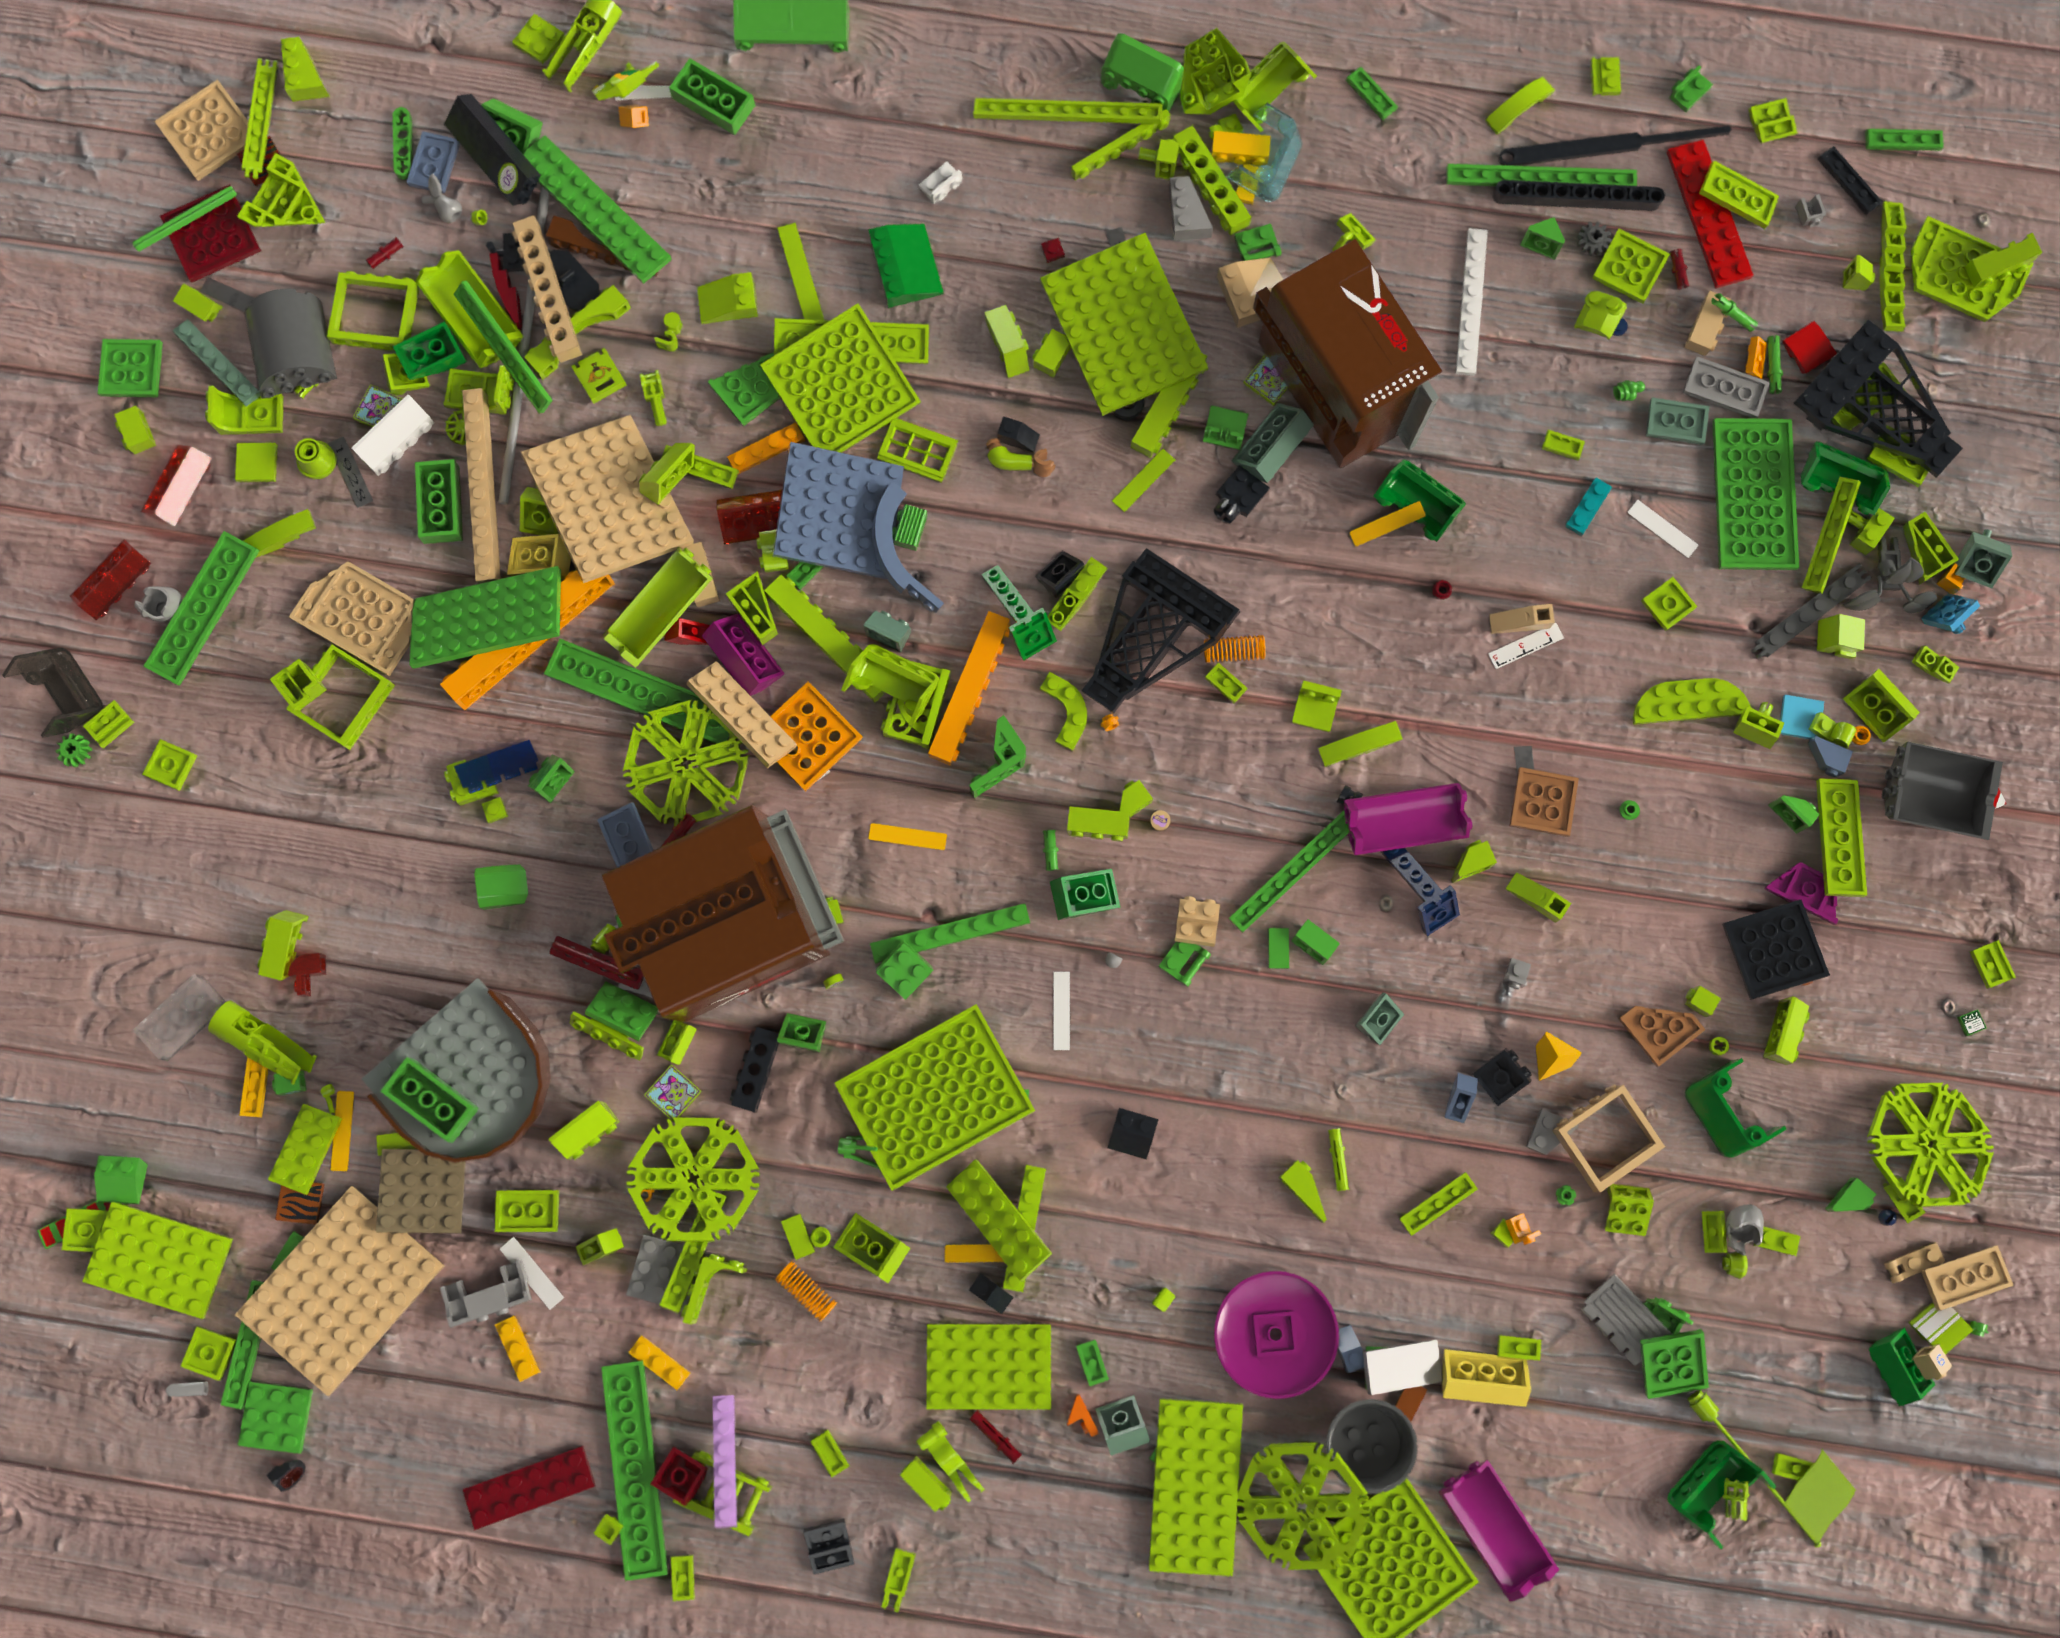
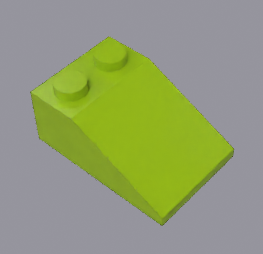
[697,272,758,324]
[833,1213,911,1283]

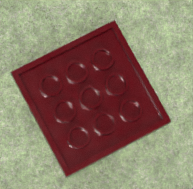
[160,184,261,283]

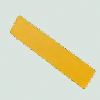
[1350,501,1426,546]
[869,823,947,850]
[331,1091,354,1171]
[945,1244,1004,1263]

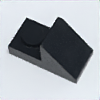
[969,1273,1014,1314]

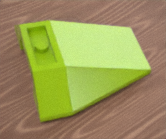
[1180,28,1251,114]

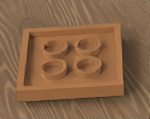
[1509,767,1579,837]

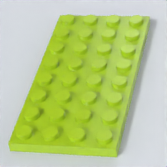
[1148,1398,1243,1576]

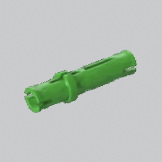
[1711,293,1758,332]
[1767,335,1783,394]

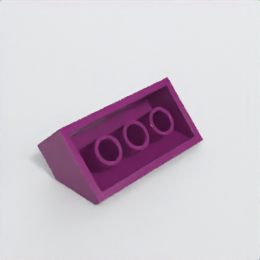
[702,614,785,696]

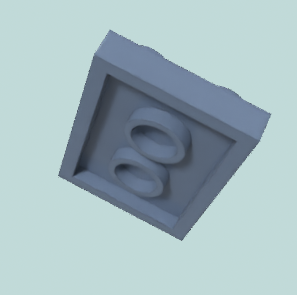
[406,131,460,194]
[597,803,654,867]

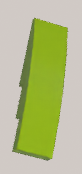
[1881,201,1907,273]
[1879,256,1905,332]
[243,509,316,558]
[1318,721,1403,767]

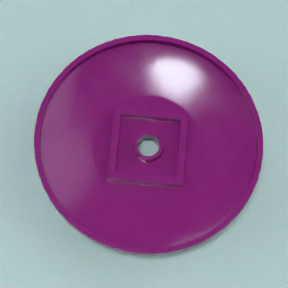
[1214,1271,1339,1399]

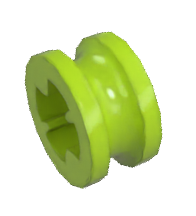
[1709,1037,1729,1056]

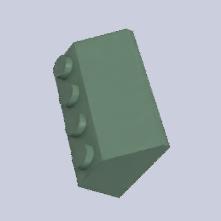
[1232,403,1314,483]

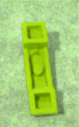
[1485,77,1555,135]

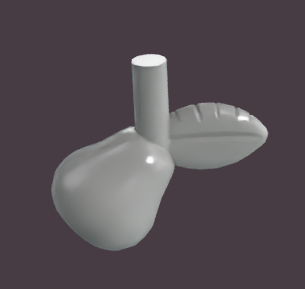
[421,174,462,223]

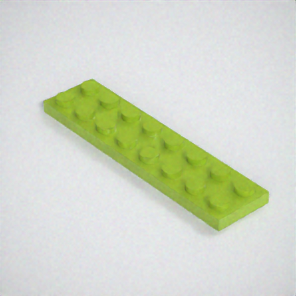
[774,318,929,364]

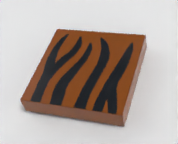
[275,1182,325,1225]

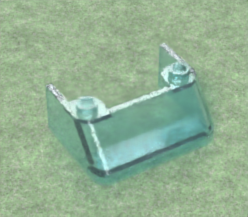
[1226,103,1302,202]

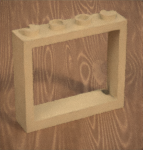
[1552,1084,1665,1193]

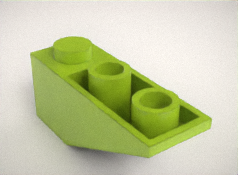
[1505,872,1572,923]

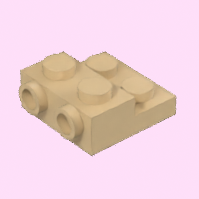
[1175,896,1220,947]

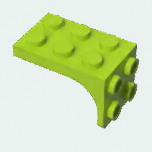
[444,365,514,415]
[205,385,283,435]
[681,1254,748,1325]

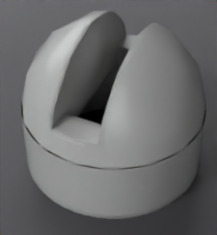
[1106,952,1123,968]

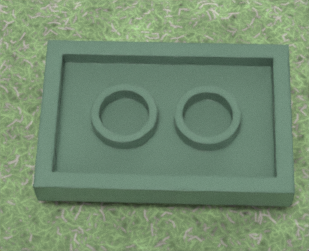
[1646,397,1709,445]

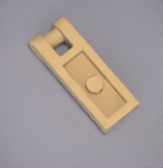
[1884,1242,1945,1283]

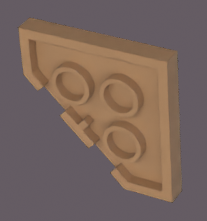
[1618,1006,1705,1067]

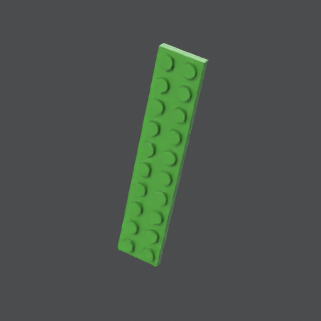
[522,135,672,284]
[544,639,730,744]
[601,1360,668,1581]

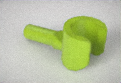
[321,1084,336,1114]

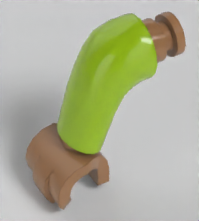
[986,438,1055,477]

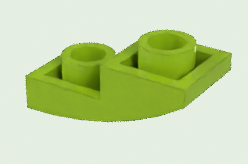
[1912,645,1959,683]

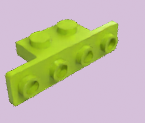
[569,1011,644,1061]

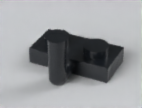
[486,233,524,272]

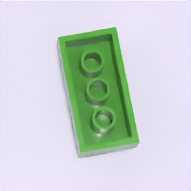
[669,58,755,135]
[415,459,463,544]
[380,1057,479,1142]

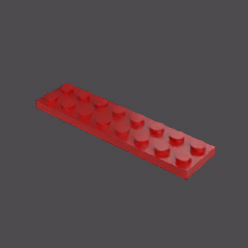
[1666,139,1754,288]

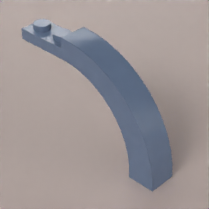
[872,481,944,613]

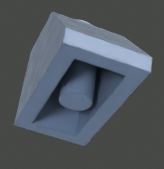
[1808,736,1853,777]
[1444,1073,1478,1123]
[1338,1325,1364,1373]

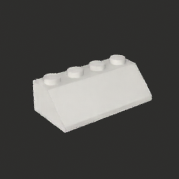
[352,394,434,476]

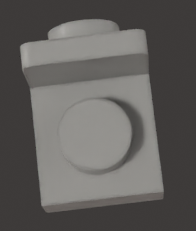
[1503,958,1531,989]

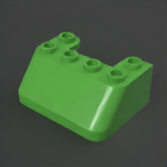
[1101,33,1184,112]

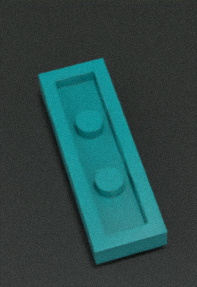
[1565,477,1612,536]

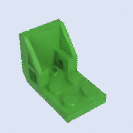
[969,715,1026,799]

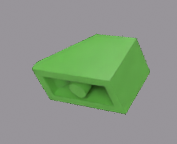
[1825,1178,1877,1212]

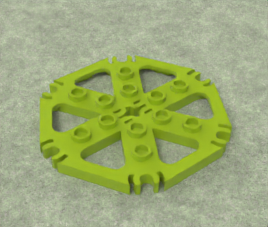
[623,700,750,826]
[1867,1082,1994,1207]
[626,1117,760,1242]
[1237,1442,1371,1570]

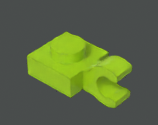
[1208,113,1243,140]

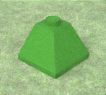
[1768,795,1820,834]

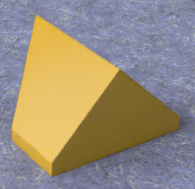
[1536,1031,1582,1081]

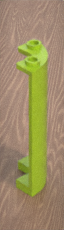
[415,250,524,368]
[603,547,713,668]

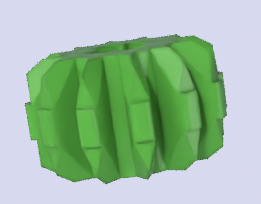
[55,733,92,767]

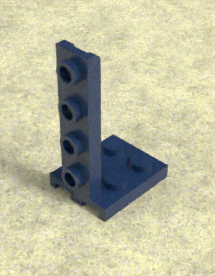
[1380,848,1460,936]

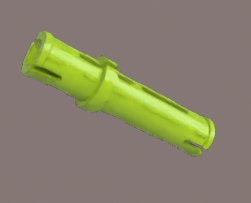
[1328,1128,1350,1191]

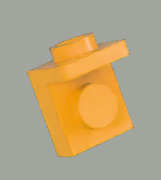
[1505,1213,1541,1245]

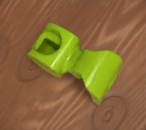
[654,312,682,352]

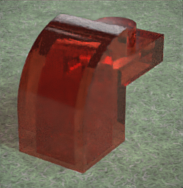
[288,953,326,997]

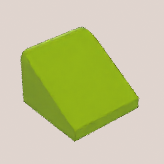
[1490,1218,1513,1248]
[1152,1287,1175,1312]

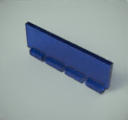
[454,740,539,794]

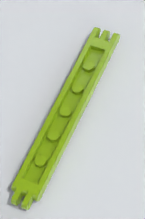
[242,58,278,179]

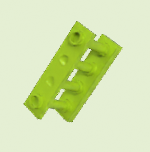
[673,1451,772,1536]

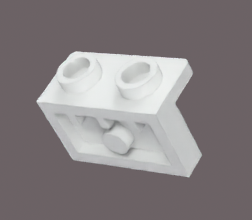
[919,162,962,203]

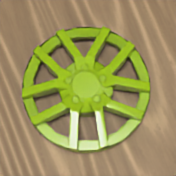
[445,409,466,445]

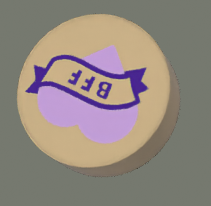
[1150,810,1170,831]

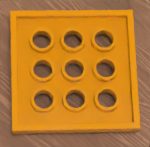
[770,681,863,792]

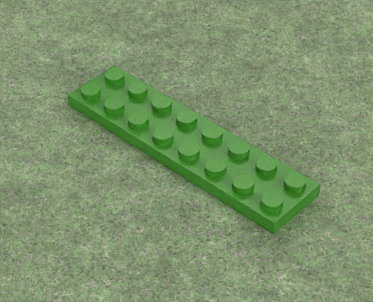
[144,531,260,686]

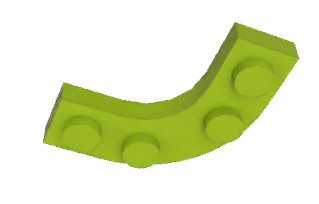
[1040,672,1087,752]

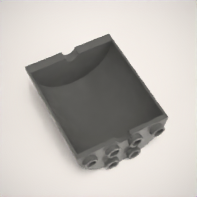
[244,289,337,399]
[1882,742,2003,840]

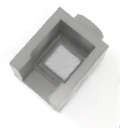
[1795,194,1826,227]

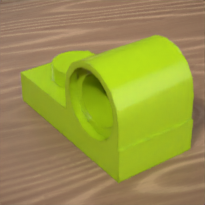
[1808,712,1857,749]

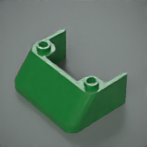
[1685,1058,1787,1158]
[1667,1440,1776,1549]

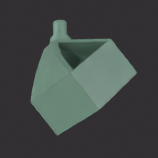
[1954,529,2012,588]

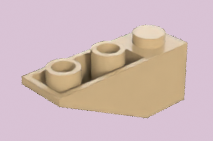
[1489,604,1555,634]

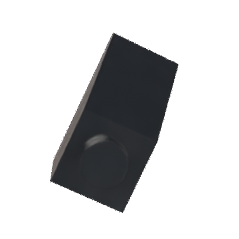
[997,416,1040,453]

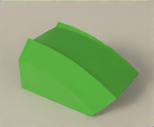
[474,864,528,910]

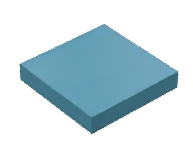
[1780,695,1824,739]

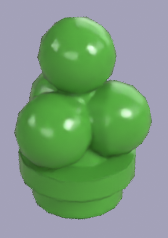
[1613,380,1645,401]

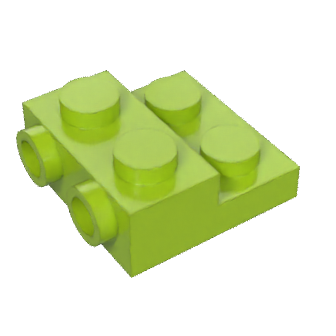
[444,755,499,806]

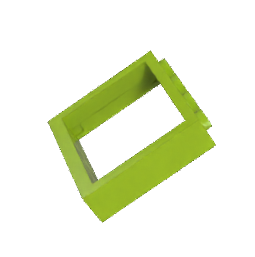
[327,271,419,351]
[286,644,395,750]

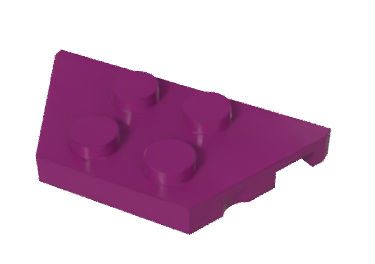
[1764,862,1838,925]

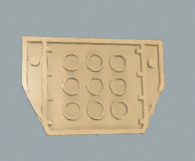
[289,561,415,677]

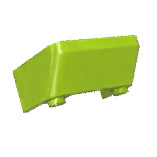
[1233,41,1317,132]
[841,644,939,726]

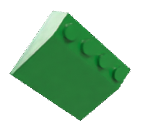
[868,224,944,308]

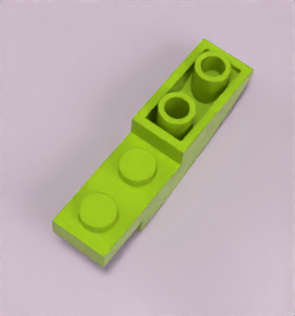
[1048,557,1108,631]

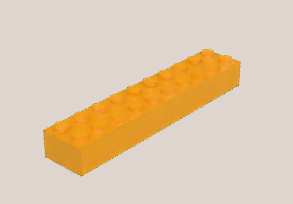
[440,570,615,710]

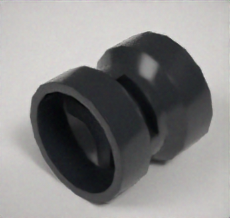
[1336,785,1363,805]

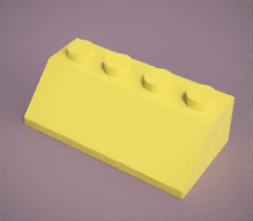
[1441,1349,1531,1407]

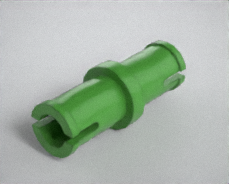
[1043,830,1059,871]

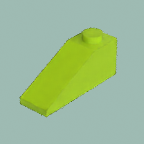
[1279,1160,1327,1223]

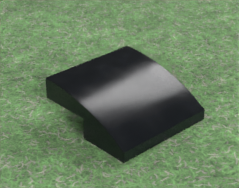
[803,1519,855,1575]

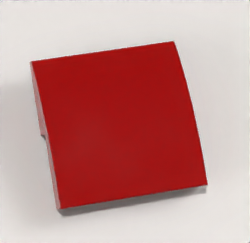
[1782,321,1837,374]

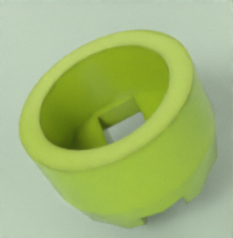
[471,210,488,225]

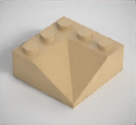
[1217,258,1284,328]

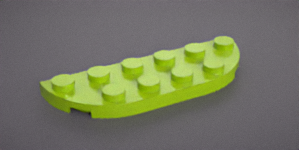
[1633,678,1751,725]

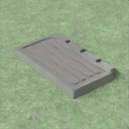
[1581,1273,1672,1366]

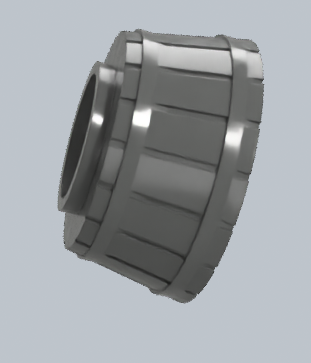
[1326,1399,1418,1494]

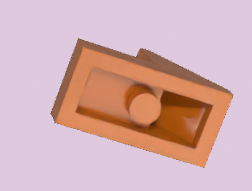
[1067,1394,1099,1437]

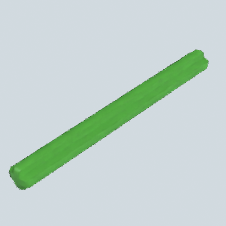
[132,186,237,251]

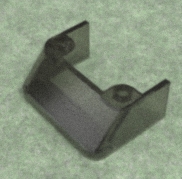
[2,648,103,738]

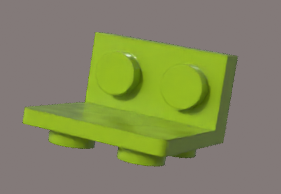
[1292,680,1342,732]
[1605,1184,1654,1236]

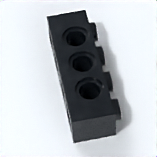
[730,1027,779,1113]

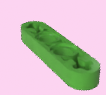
[392,107,413,180]

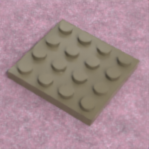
[376,1149,466,1234]

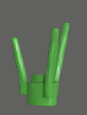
[838,1135,880,1169]

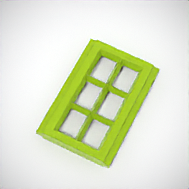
[877,418,958,483]

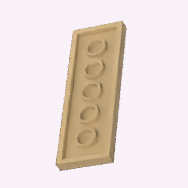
[686,661,797,769]

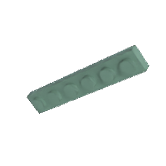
[172,319,260,407]

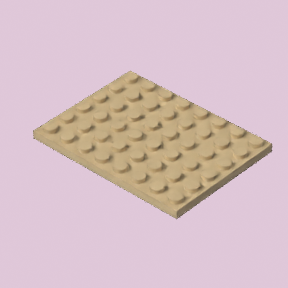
[521,415,694,583]
[235,1186,445,1397]

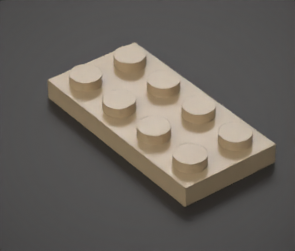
[1921,1245,2014,1311]

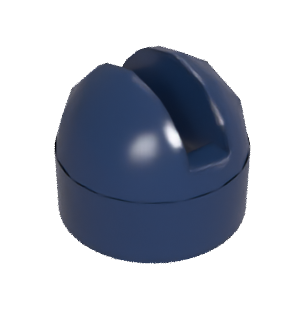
[1878,1209,1897,1226]

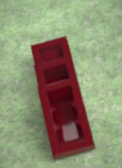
[489,253,522,330]

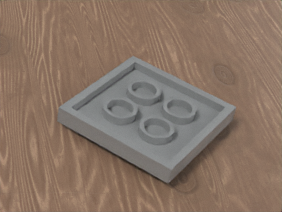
[626,1234,702,1311]

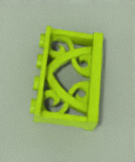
[881,659,951,749]

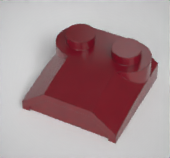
[651,1447,708,1506]

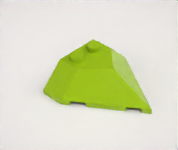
[237,153,326,227]

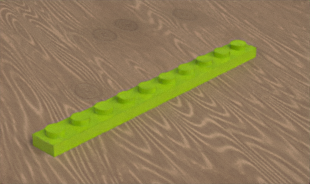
[973,98,1163,124]

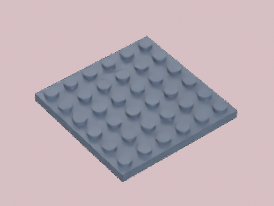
[773,442,904,579]

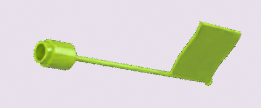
[1688,1390,1856,1548]

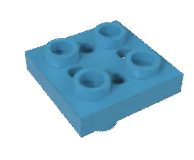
[1921,593,1980,634]

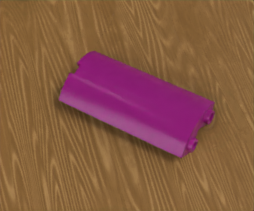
[1344,783,1473,855]
[1439,1460,1559,1602]

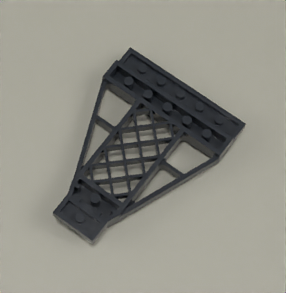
[1793,319,1963,478]
[1081,548,1240,714]

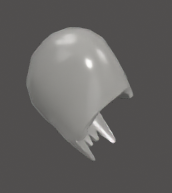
[134,586,182,622]
[1725,1204,1764,1256]

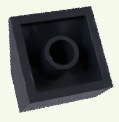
[1107,1108,1159,1160]

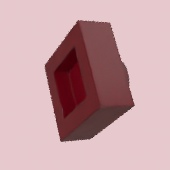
[1041,237,1065,263]

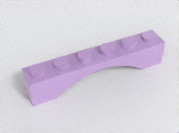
[713,1395,737,1529]

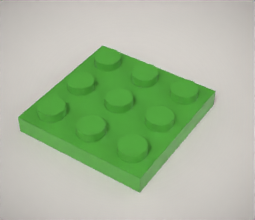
[98,339,163,397]
[1640,1329,1709,1399]
[238,1381,313,1454]

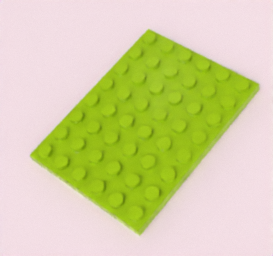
[1040,232,1208,416]
[834,1004,1035,1191]

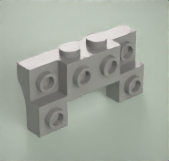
[440,1260,532,1328]

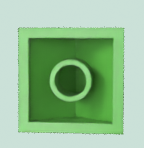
[1520,217,1565,260]
[777,1013,826,1052]

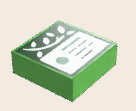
[1957,1010,1986,1036]

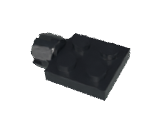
[1214,465,1270,524]

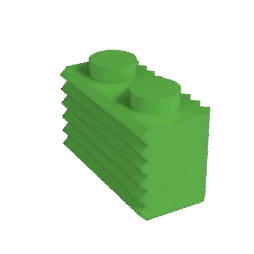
[892,504,928,551]

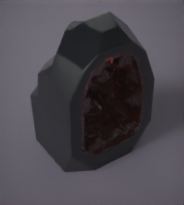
[267,1459,306,1492]

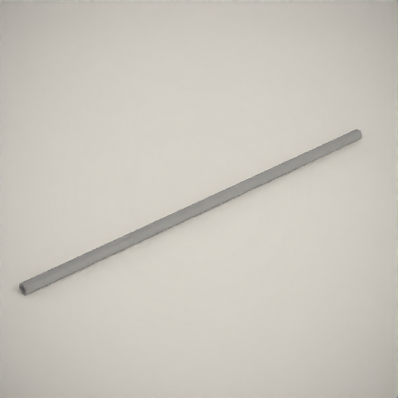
[498,185,550,505]

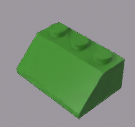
[482,98,543,153]

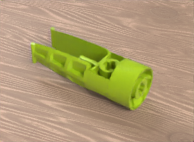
[542,0,623,92]
[208,1000,317,1084]

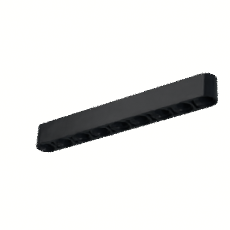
[1492,180,1665,211]

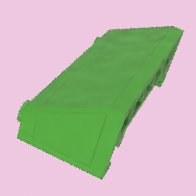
[733,0,850,52]

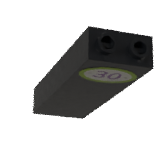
[444,94,541,206]

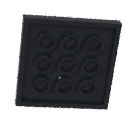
[1722,899,1830,1000]

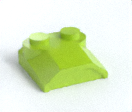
[1574,291,1627,340]
[383,353,430,395]

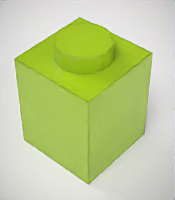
[1685,986,1721,1017]

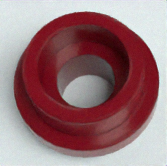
[1432,580,1452,600]

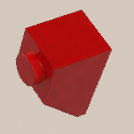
[664,618,710,645]

